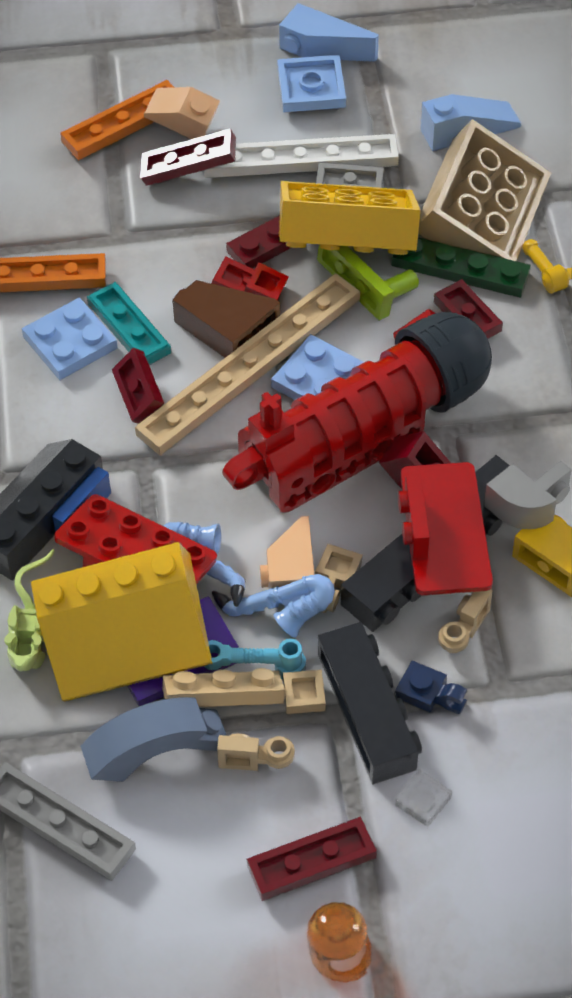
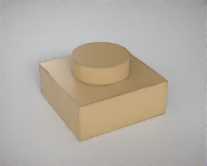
[283,669,326,714]

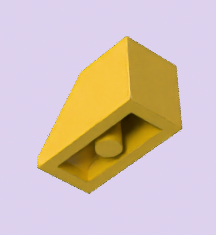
[512,515,572,597]

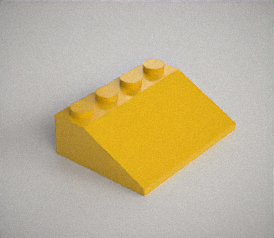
[279,181,420,255]
[31,542,213,702]

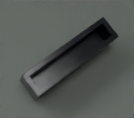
[318,622,422,785]

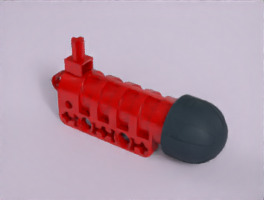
[222,312,492,513]

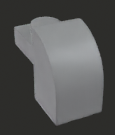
[484,461,572,529]

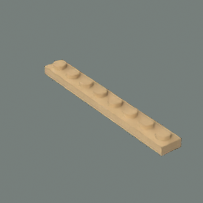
[135,273,360,456]

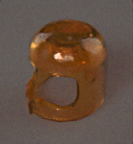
[307,902,372,982]

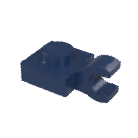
[395,660,467,714]

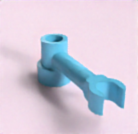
[204,639,306,680]

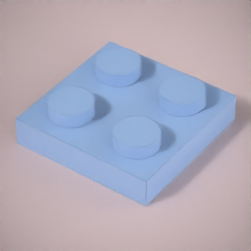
[277,55,346,112]
[22,297,118,380]
[271,334,364,400]

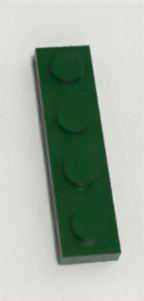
[392,238,531,298]

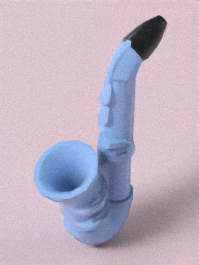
[162,522,245,607]
[211,574,335,638]

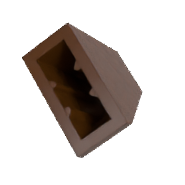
[172,280,280,358]

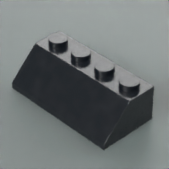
[0,439,103,581]

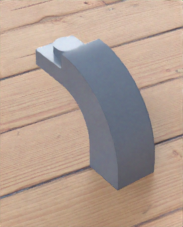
[81,697,227,782]

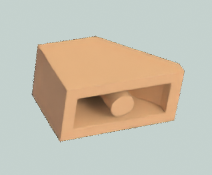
[143,87,220,139]
[260,516,314,589]

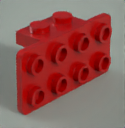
[398,462,493,596]
[55,494,217,585]

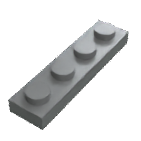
[0,762,136,881]

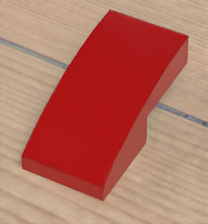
[211,256,289,300]

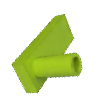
[317,244,419,320]

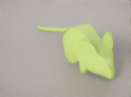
[4,549,55,671]

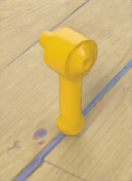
[522,239,572,294]

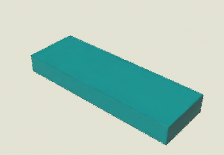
[87,281,172,365]

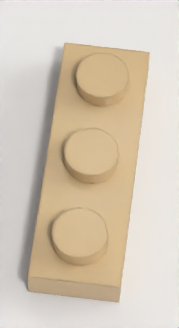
[162,668,285,707]

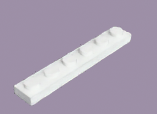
[204,134,399,178]

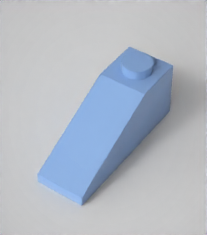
[279,3,379,62]
[420,94,521,152]

